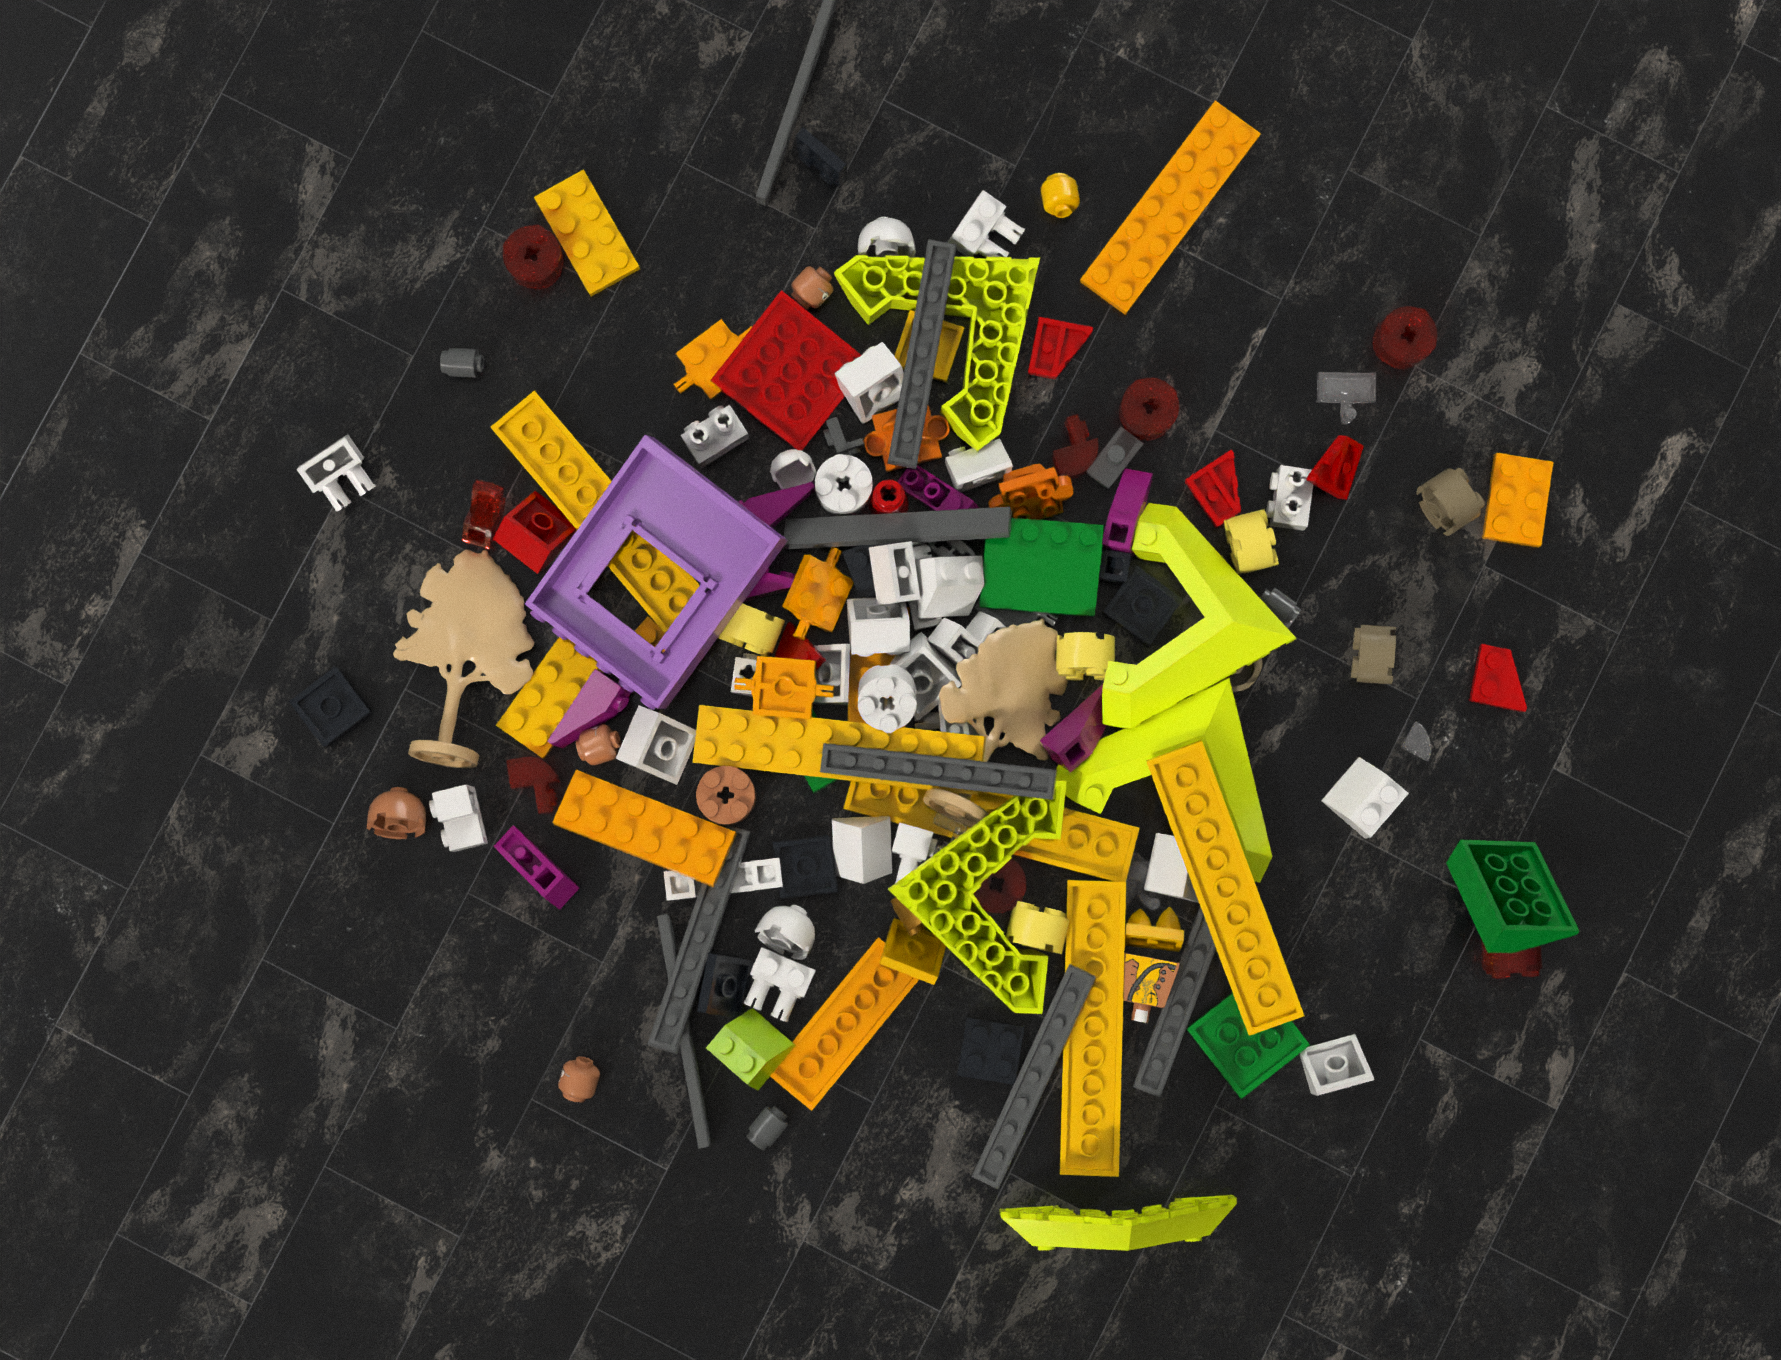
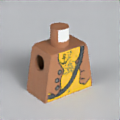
[1123,953,1180,1023]

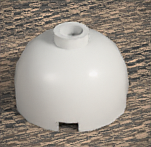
[858,217,916,257]
[755,905,815,960]

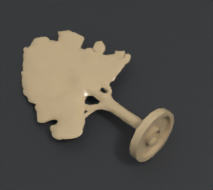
[393,550,534,768]
[923,618,1068,828]

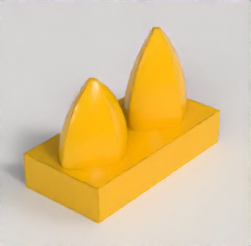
[1125,907,1184,952]

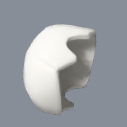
[770,449,816,490]

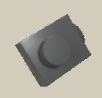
[823,417,865,457]

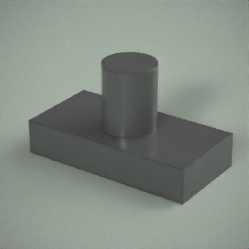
[1086,426,1144,490]

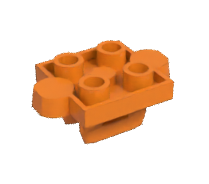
[864,406,950,472]
[988,464,1073,520]

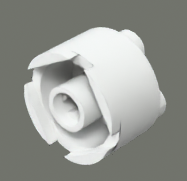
[815,454,873,516]
[858,664,917,733]

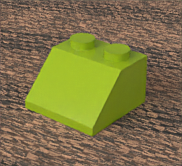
[706,1008,796,1090]

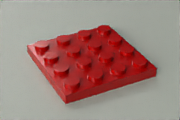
[710,290,861,451]

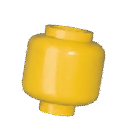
[1041,173,1080,218]

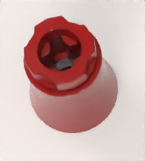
[869,480,909,514]

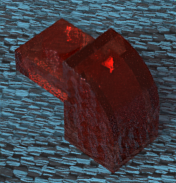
[1052,414,1098,480]
[462,479,506,549]
[506,757,560,815]

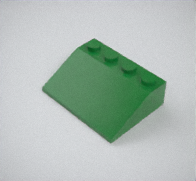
[979,518,1103,617]
[1446,840,1579,953]

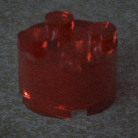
[503,225,564,290]
[1373,306,1437,369]
[1119,378,1179,441]
[973,858,1026,913]
[1481,939,1542,978]

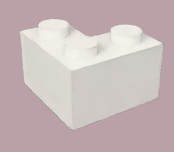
[927,611,1006,667]
[429,785,488,852]

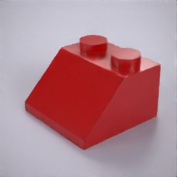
[493,491,577,574]

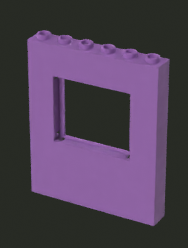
[525,435,788,710]

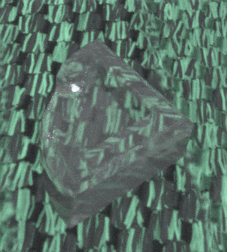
[1401,722,1432,761]

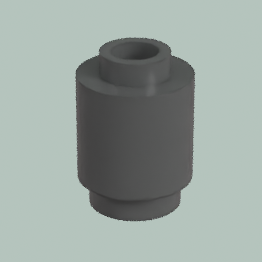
[440,348,484,378]
[1260,587,1302,628]
[746,1106,788,1151]

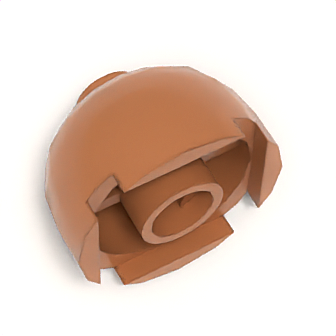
[367,787,426,839]

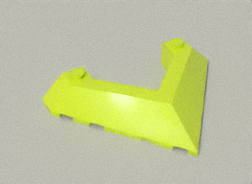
[834,255,1040,452]
[1102,503,1296,729]
[1056,677,1272,882]
[888,780,1067,1014]
[1000,1195,1237,1251]

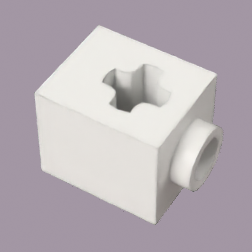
[731,653,759,696]

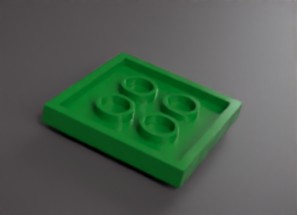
[1186,992,1310,1099]

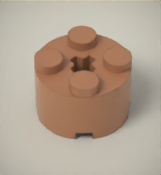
[696,766,756,825]

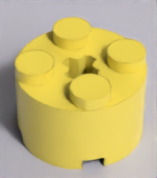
[1224,509,1279,574]
[719,604,785,657]
[1056,632,1115,681]
[1006,901,1069,954]

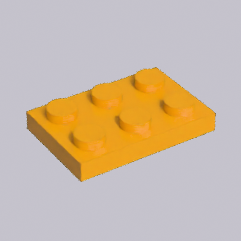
[1482,453,1553,548]

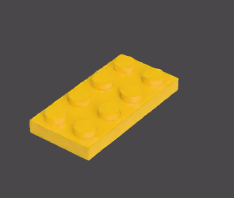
[534,169,640,296]
[496,637,603,759]

